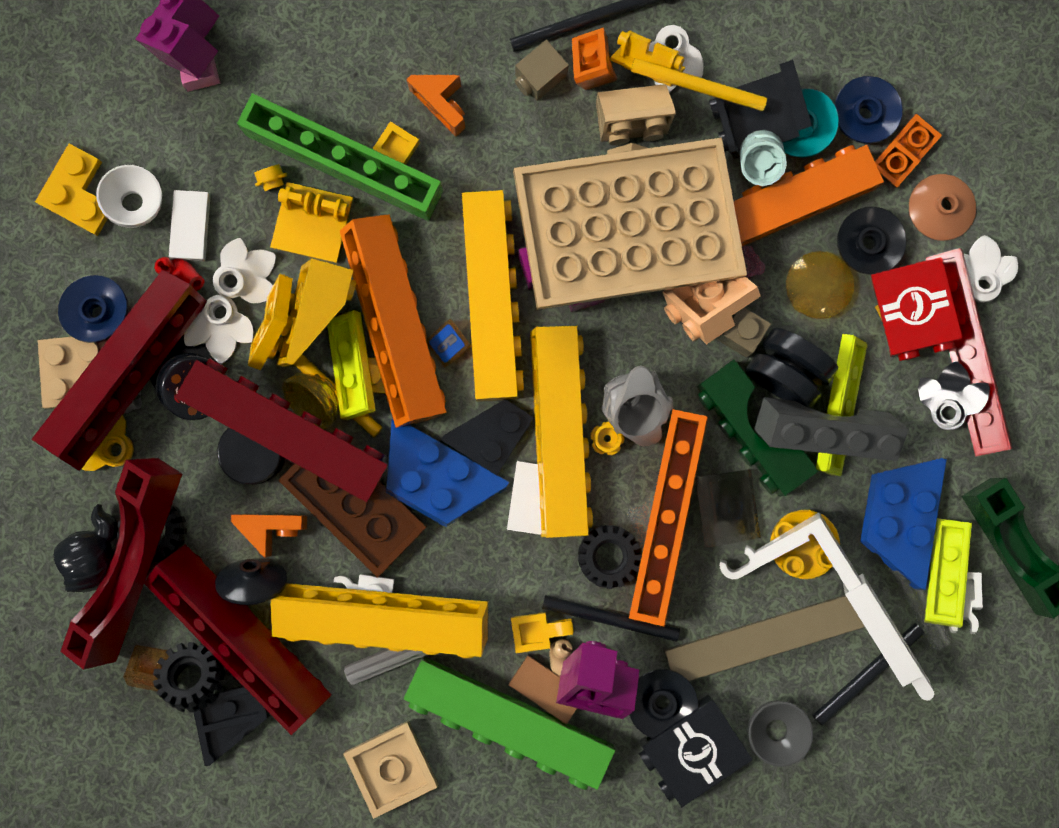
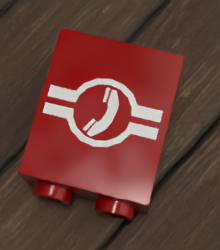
[871,257,962,361]

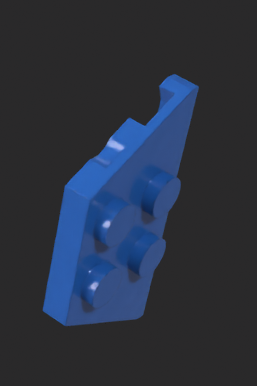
[386,419,509,527]
[860,458,947,590]

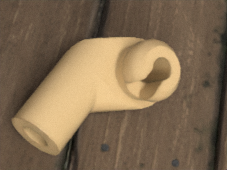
[549,639,573,677]

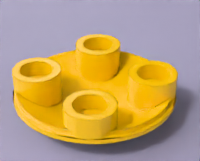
[770,510,840,579]

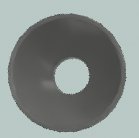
[747,700,813,767]

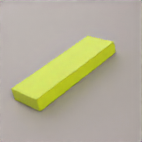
[327,310,376,420]
[924,518,972,628]

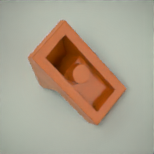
[572,27,617,90]
[406,75,465,137]
[231,514,307,558]

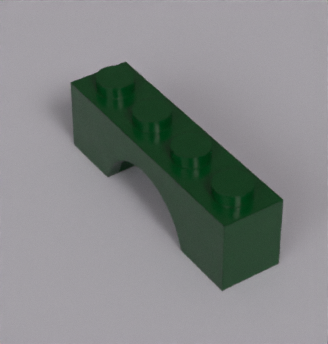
[696,359,818,496]
[961,478,1059,618]

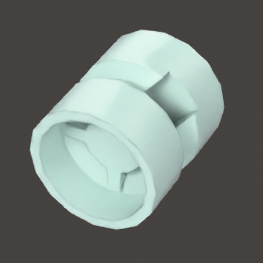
[739,130,787,186]

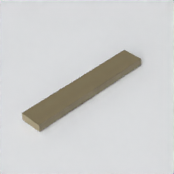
[664,595,865,681]

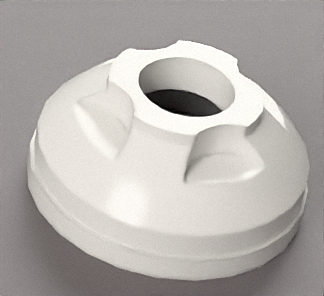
[96,165,162,228]

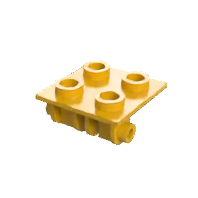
[270,182,353,263]

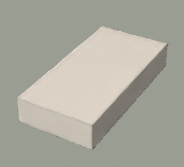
[169,190,211,261]
[507,461,541,535]

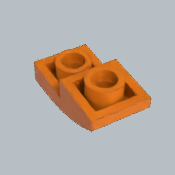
[875,114,942,188]

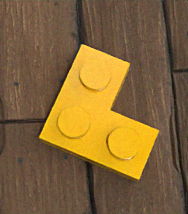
[35,143,108,236]
[248,274,295,370]

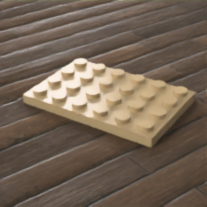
[513,138,747,310]

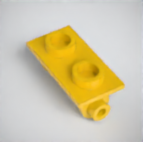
[610,30,685,87]

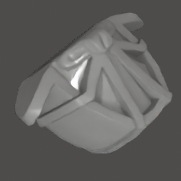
[602,365,674,446]

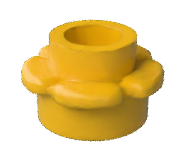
[254,164,287,191]
[590,422,624,455]

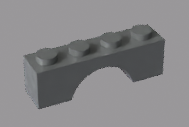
[755,397,909,461]

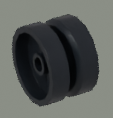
[746,328,838,409]

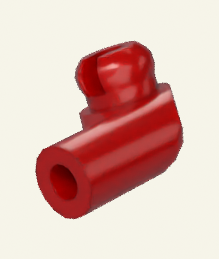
[154,257,205,291]

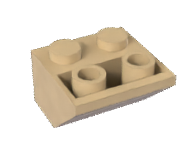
[596,84,675,145]

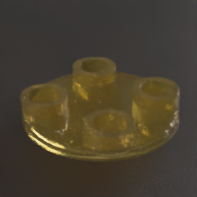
[786,251,854,319]

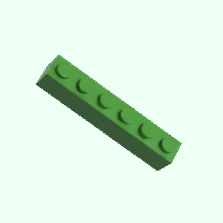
[237,93,443,222]
[404,656,615,790]

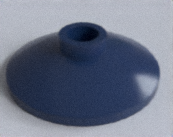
[834,76,903,144]
[58,275,128,343]

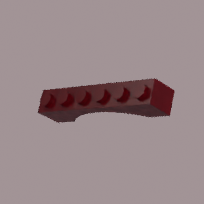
[60,458,183,670]

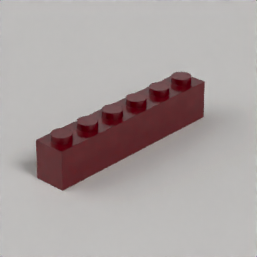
[32,270,207,471]
[174,358,388,502]
[144,544,332,735]

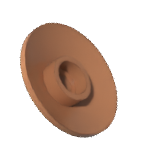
[909,174,976,241]

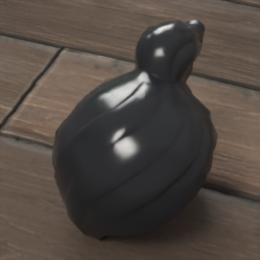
[53,504,118,593]

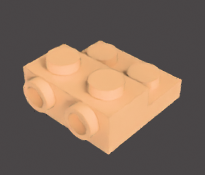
[663,277,761,345]

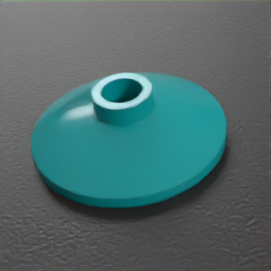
[783,89,839,158]

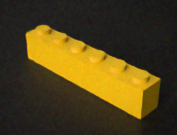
[462,190,524,402]
[530,326,593,538]
[271,583,488,658]

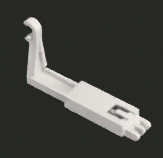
[720,513,934,701]

